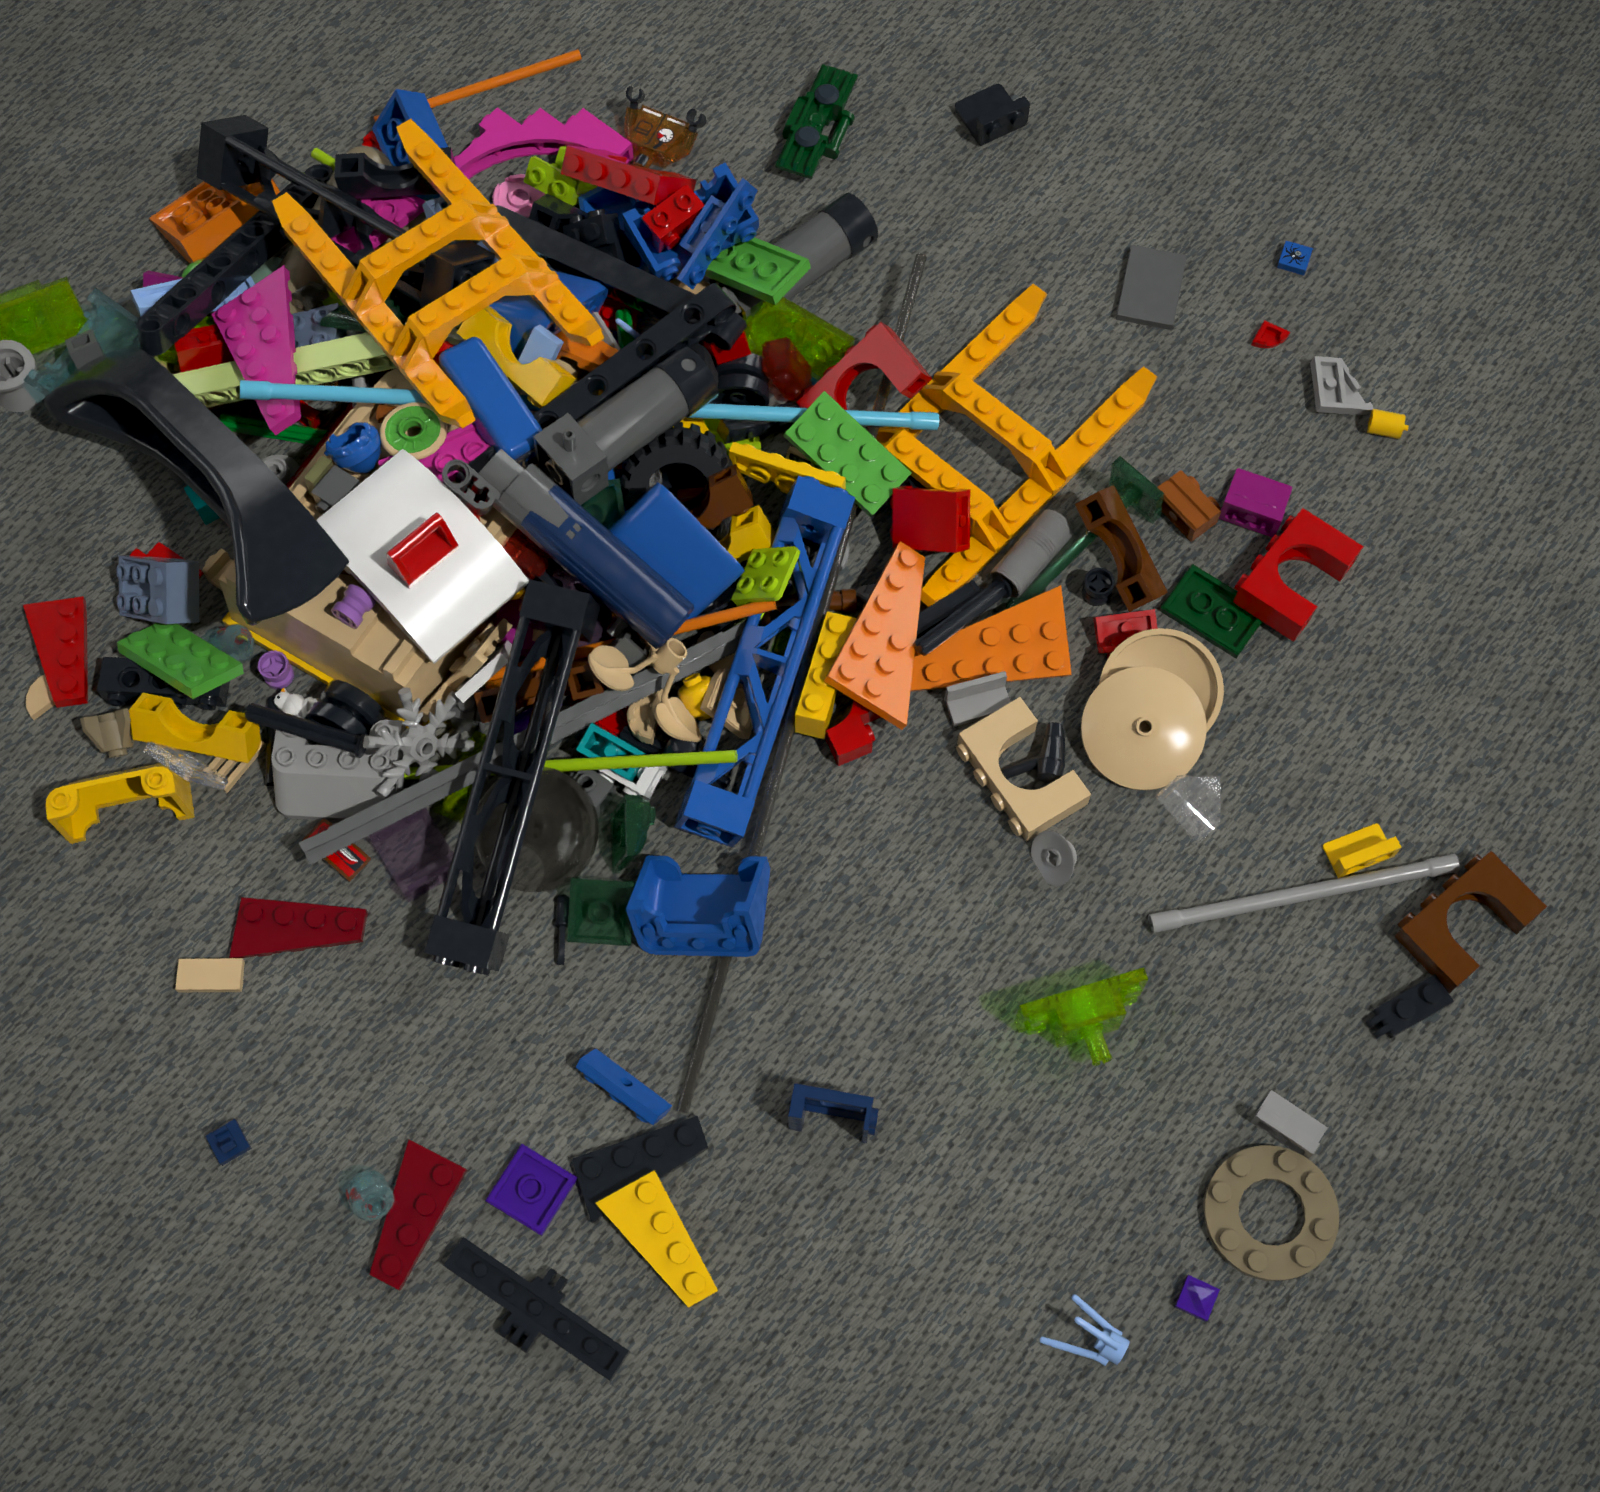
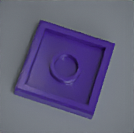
[485,1144,578,1236]

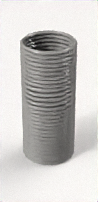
[990,509,1074,597]

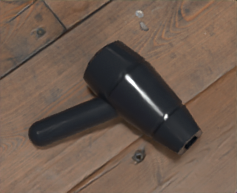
[1001,722,1065,783]

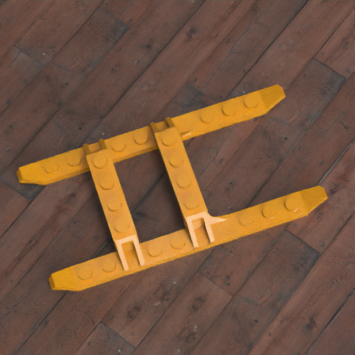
[272,118,604,429]
[873,284,1158,607]

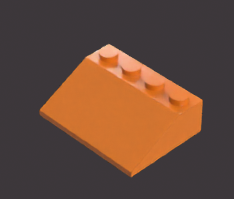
[149,179,280,263]

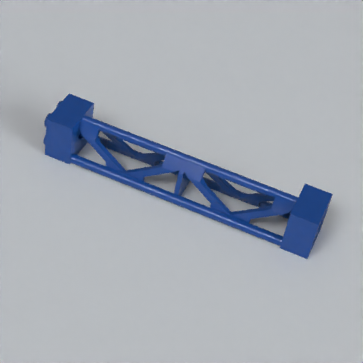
[674,475,855,847]

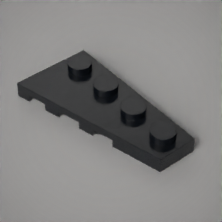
[572,1116,708,1224]

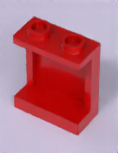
[890,486,971,553]

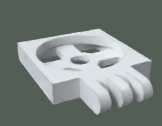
[455,640,512,703]

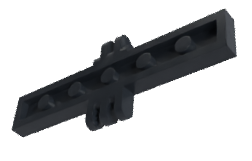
[443,1237,630,1382]

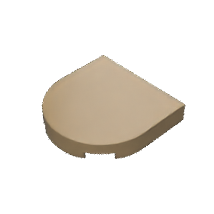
[700,667,753,739]

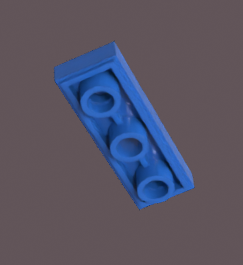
[576,1048,672,1125]

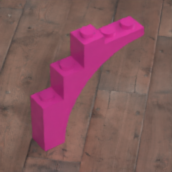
[454,107,634,179]

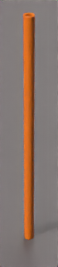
[487,601,777,682]

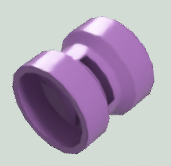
[331,584,376,629]
[258,650,294,689]

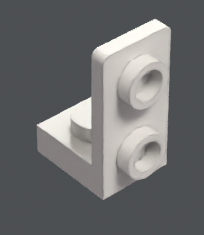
[598,766,668,800]

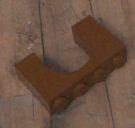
[474,657,607,723]
[1394,851,1547,994]

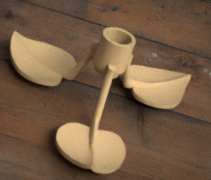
[587,638,702,742]

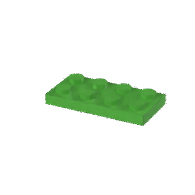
[705,237,811,305]
[783,391,912,518]
[117,622,244,699]

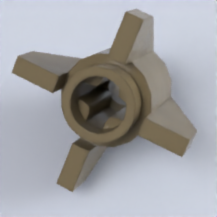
[80,708,135,758]

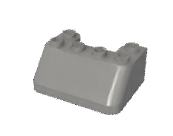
[271,715,406,821]

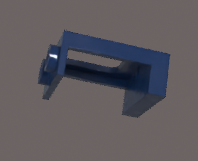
[788,1083,879,1143]

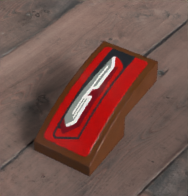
[302,818,371,882]

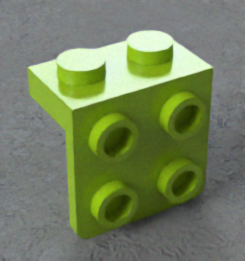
[731,546,800,620]

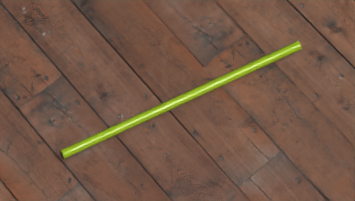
[404,750,738,780]

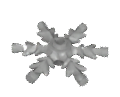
[363,688,475,798]

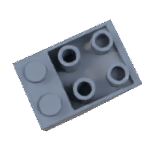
[116,555,199,624]

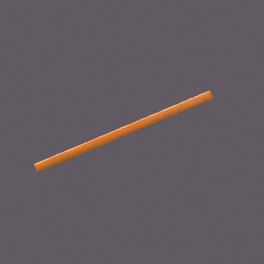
[374,49,582,122]

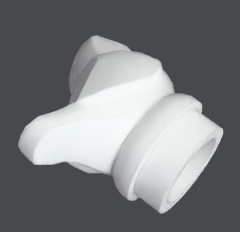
[274,688,321,719]

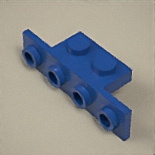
[677,178,758,290]

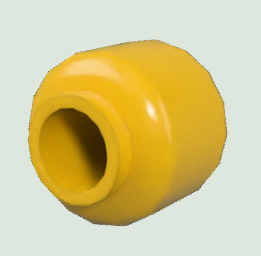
[678,673,712,721]

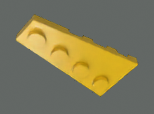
[729,442,846,494]
[596,1170,718,1308]

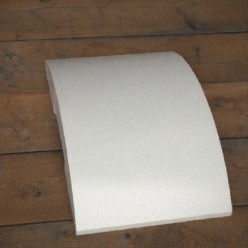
[316,449,529,664]

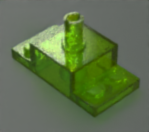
[0,276,92,354]
[1014,967,1149,1066]

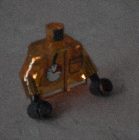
[624,86,707,169]

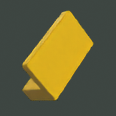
[1323,823,1402,878]

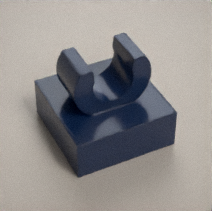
[205,1119,252,1166]

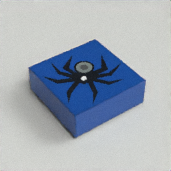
[1277,241,1313,275]

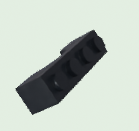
[334,147,456,199]
[529,194,642,268]

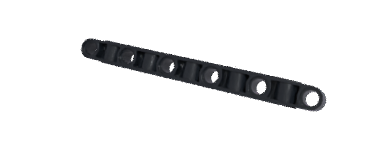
[136,164,333,356]
[455,283,737,502]

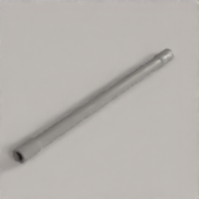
[1148,854,1460,933]

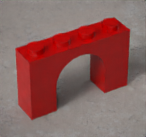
[561,145,697,205]
[796,322,932,410]
[1233,508,1364,642]

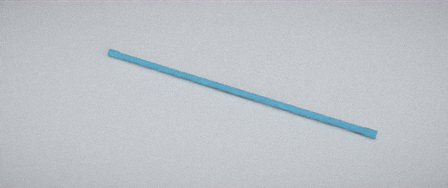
[240,380,939,430]

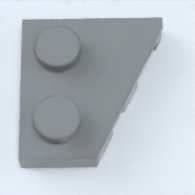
[1310,356,1373,415]

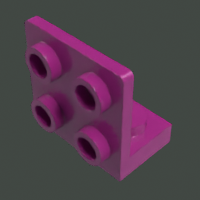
[1219,468,1293,538]

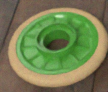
[380,402,447,460]

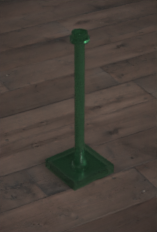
[1006,456,1165,609]

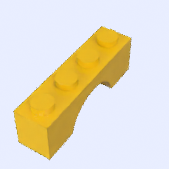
[456,306,576,408]
[718,505,775,563]
[795,611,856,739]
[129,693,261,763]

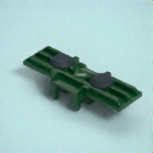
[775,64,858,179]

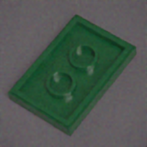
[1160,564,1262,659]

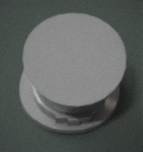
[0,340,48,412]

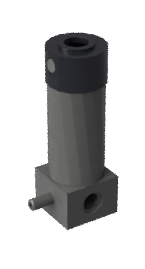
[710,193,878,341]
[533,346,719,505]

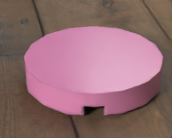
[492,174,546,218]

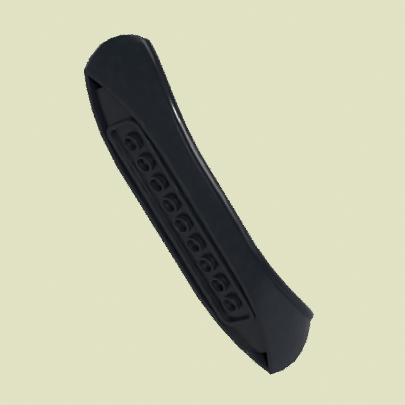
[44,345,349,626]

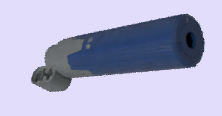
[441,449,694,649]

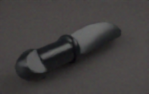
[554,894,570,965]

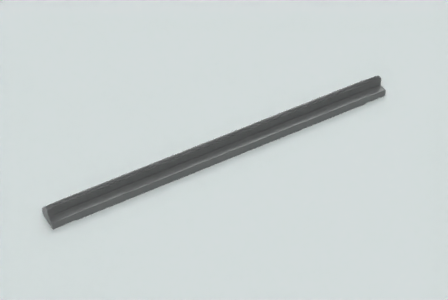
[298,619,747,864]

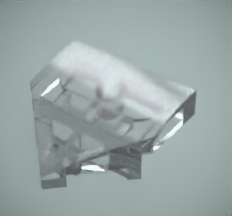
[1155,774,1221,844]

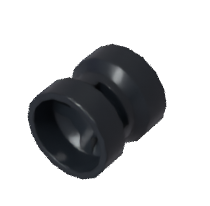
[1081,568,1115,606]

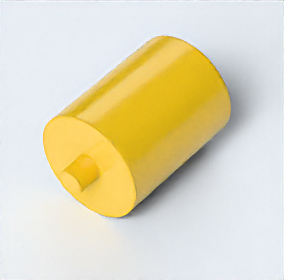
[1367,409,1409,439]

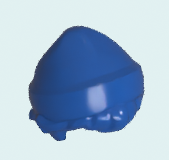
[324,422,381,473]

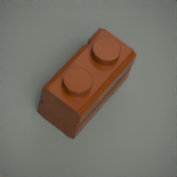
[1152,470,1221,542]

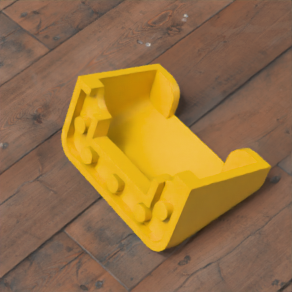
[46,761,195,844]

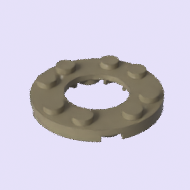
[1203,1145,1339,1281]

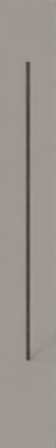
[676,253,927,1114]

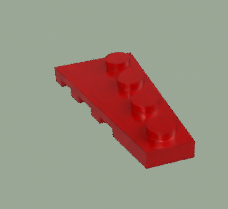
[23,596,88,708]

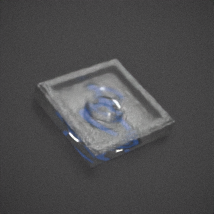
[143,742,228,790]

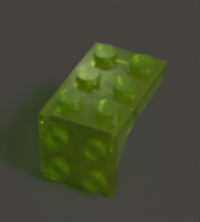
[744,297,855,377]

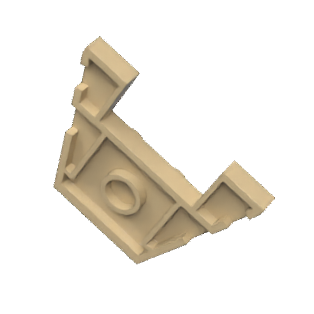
[418,618,513,723]

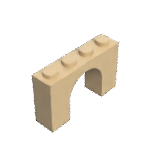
[956,697,1091,842]

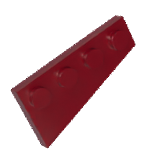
[229,897,368,958]
[369,1140,467,1291]

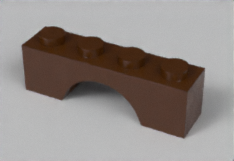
[689,464,753,529]
[1075,485,1168,612]

